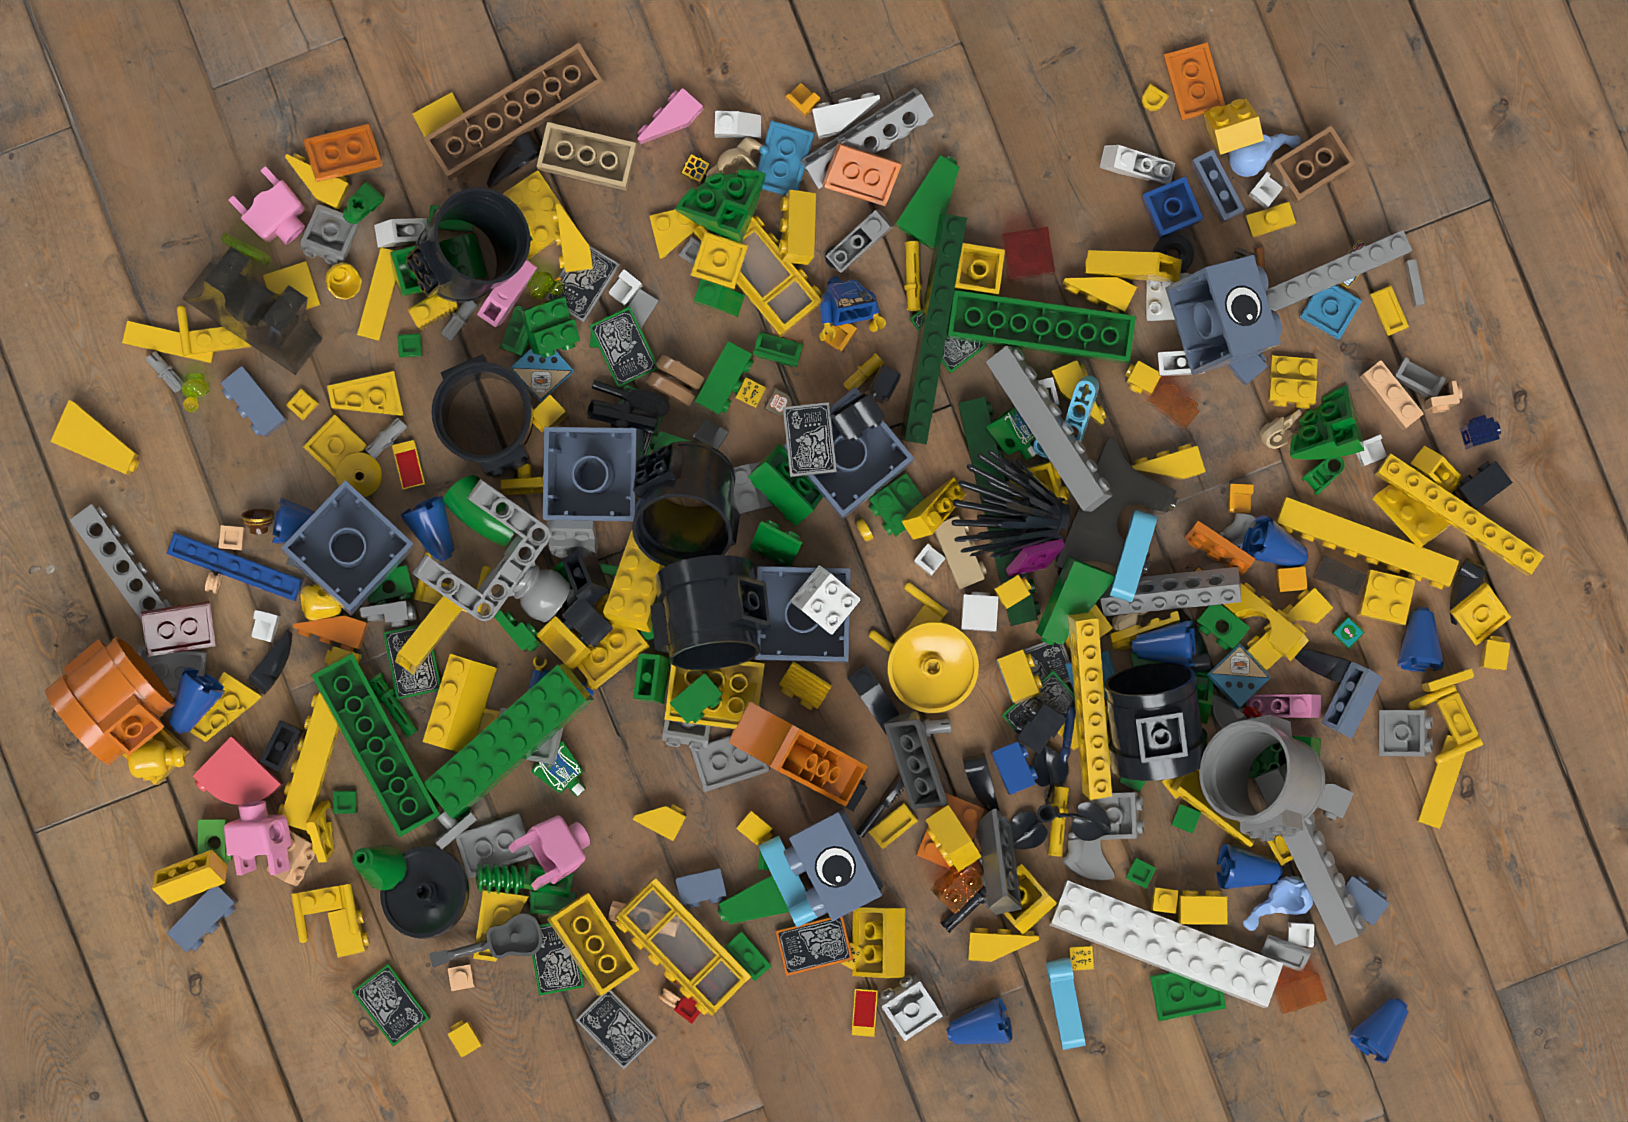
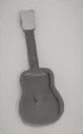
[429,913,542,968]

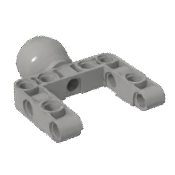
[413,479,571,622]

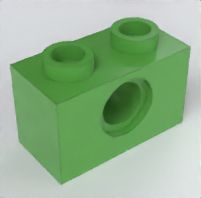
[198,819,233,865]

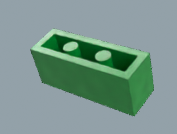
[695,341,754,416]

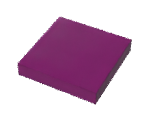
[1006,539,1065,577]

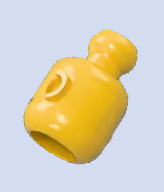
[300,583,342,621]
[127,738,186,781]

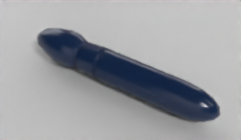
[1060,706,1075,763]

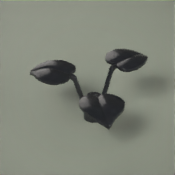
[1011,746,1111,849]

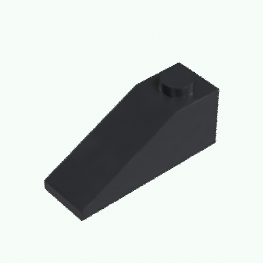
[847,665,900,735]

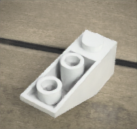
[812,93,880,139]
[1100,145,1175,185]

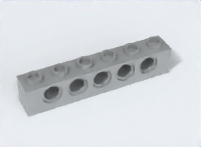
[800,88,934,189]
[70,504,173,621]
[1101,567,1241,616]

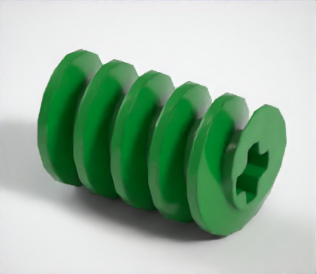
[476,863,525,895]

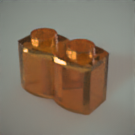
[1274,970,1327,1014]

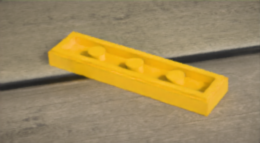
[357,247,396,341]
[122,321,215,363]
[1417,735,1465,829]

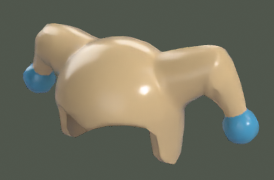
[706,137,769,178]

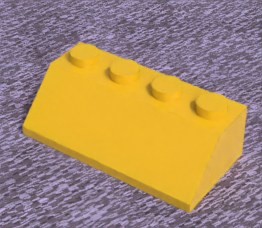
[423,654,498,752]

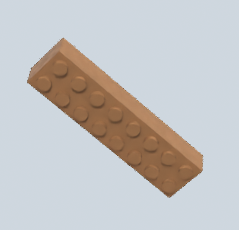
[423,43,604,181]

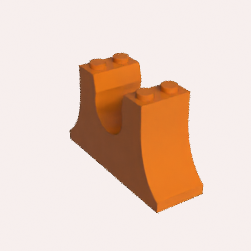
[728,702,868,807]

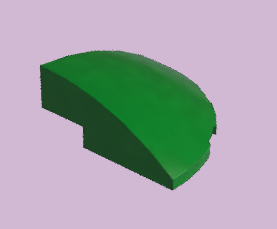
[675,169,766,243]
[1290,385,1365,460]

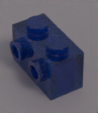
[1459,415,1501,450]

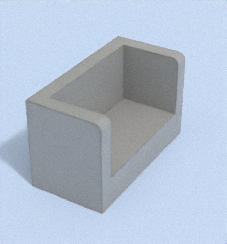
[1393,357,1446,399]

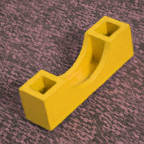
[1222,582,1309,662]
[1246,588,1333,671]

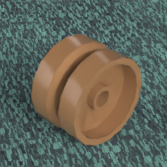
[646,354,705,407]

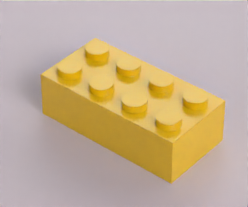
[603,530,665,633]
[547,893,639,996]

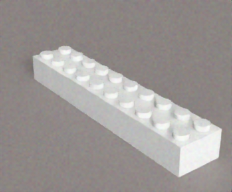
[1049,880,1283,1008]

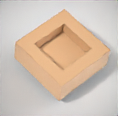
[219,525,245,551]
[448,964,475,991]

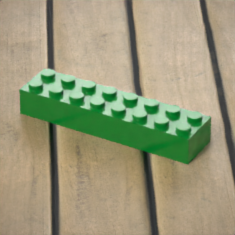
[947,290,1136,364]
[310,652,440,837]
[423,664,594,819]

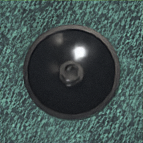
[380,846,469,939]

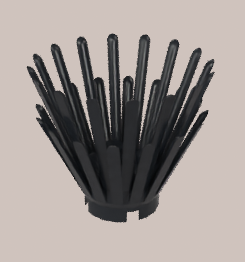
[951,450,1070,558]

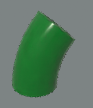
[443,475,514,547]

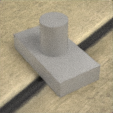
[435,809,477,849]

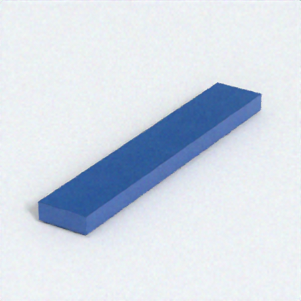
[166,532,303,601]

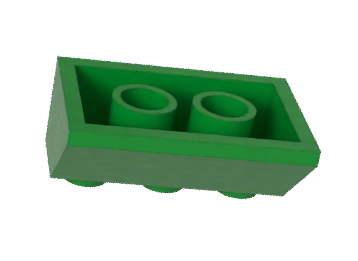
[748,443,823,526]

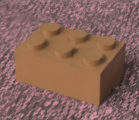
[1271,125,1356,204]

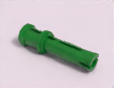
[368,672,419,738]

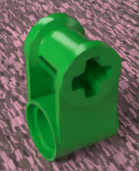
[343,181,385,224]
[1301,457,1345,496]

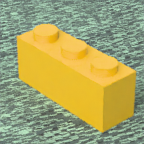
[779,190,816,265]
[152,850,227,905]

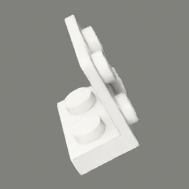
[1146,273,1191,321]
[790,565,860,634]

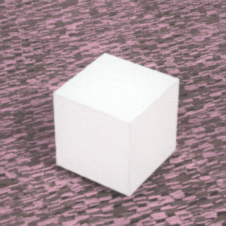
[961,592,998,632]

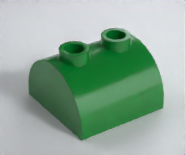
[439,234,489,280]
[390,246,422,297]

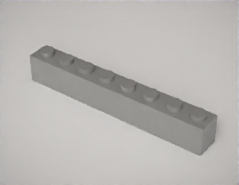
[1265,230,1412,312]
[986,346,1113,512]
[1255,763,1366,945]

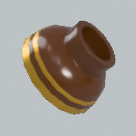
[241,509,274,534]

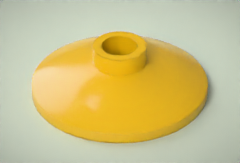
[336,452,382,497]

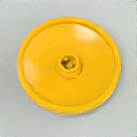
[887,621,979,713]

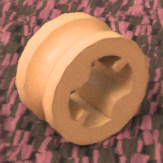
[205,571,222,594]
[658,987,681,1008]

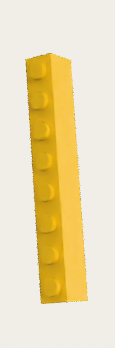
[1275,497,1459,590]
[278,646,362,830]

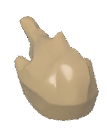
[1260,409,1301,449]
[1112,612,1147,632]

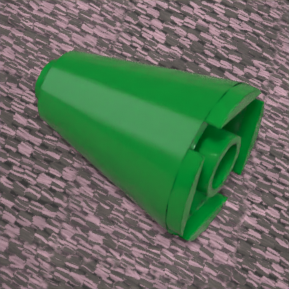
[352,845,407,891]

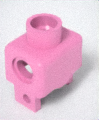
[229,166,306,245]
[224,801,293,875]
[509,815,590,891]

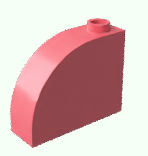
[193,736,283,805]

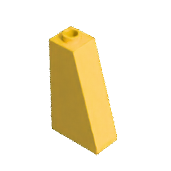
[1085,250,1182,283]
[50,400,139,476]
[395,596,463,675]

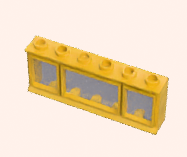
[693,215,823,338]
[614,878,751,1016]

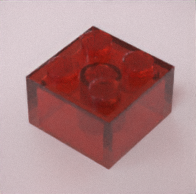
[1002,227,1055,282]

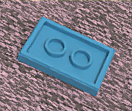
[757,120,815,196]

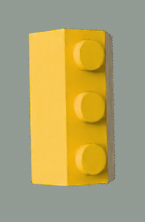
[852,907,905,978]

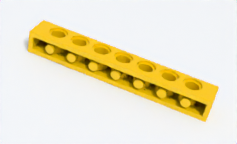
[1375,454,1544,576]
[1068,612,1112,800]

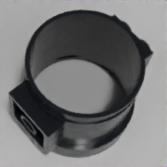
[405,187,533,303]
[431,354,534,478]
[632,441,740,567]
[650,555,771,670]
[1105,663,1208,781]

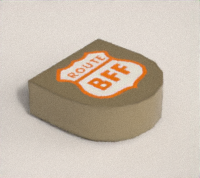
[765,388,792,416]

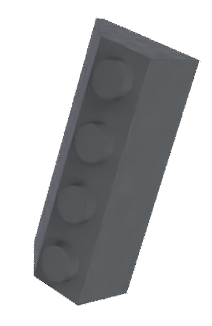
[884,712,948,809]
[976,809,1022,915]

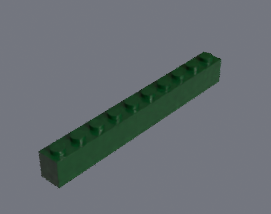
[900,214,967,444]
[958,397,1041,627]

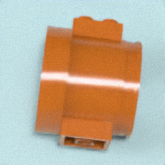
[45,636,175,765]

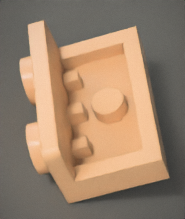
[1424,380,1462,414]
[266,831,315,886]

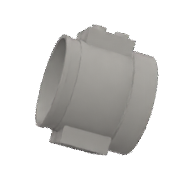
[1200,715,1325,841]

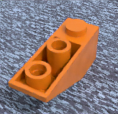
[293,616,369,652]

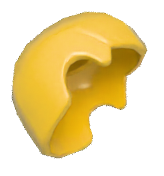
[325,262,362,300]

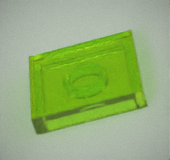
[220,233,271,265]

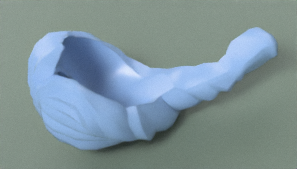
[1228,133,1301,177]
[1243,876,1313,931]

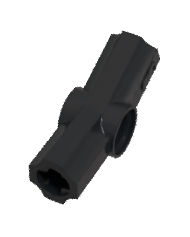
[587,400,658,433]

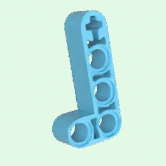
[1033,376,1099,459]
[1110,510,1158,602]
[758,835,818,927]
[1046,958,1086,1050]

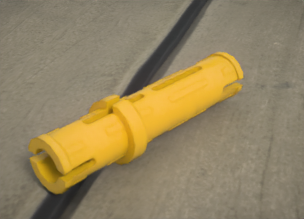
[904,241,922,311]
[1048,786,1069,856]

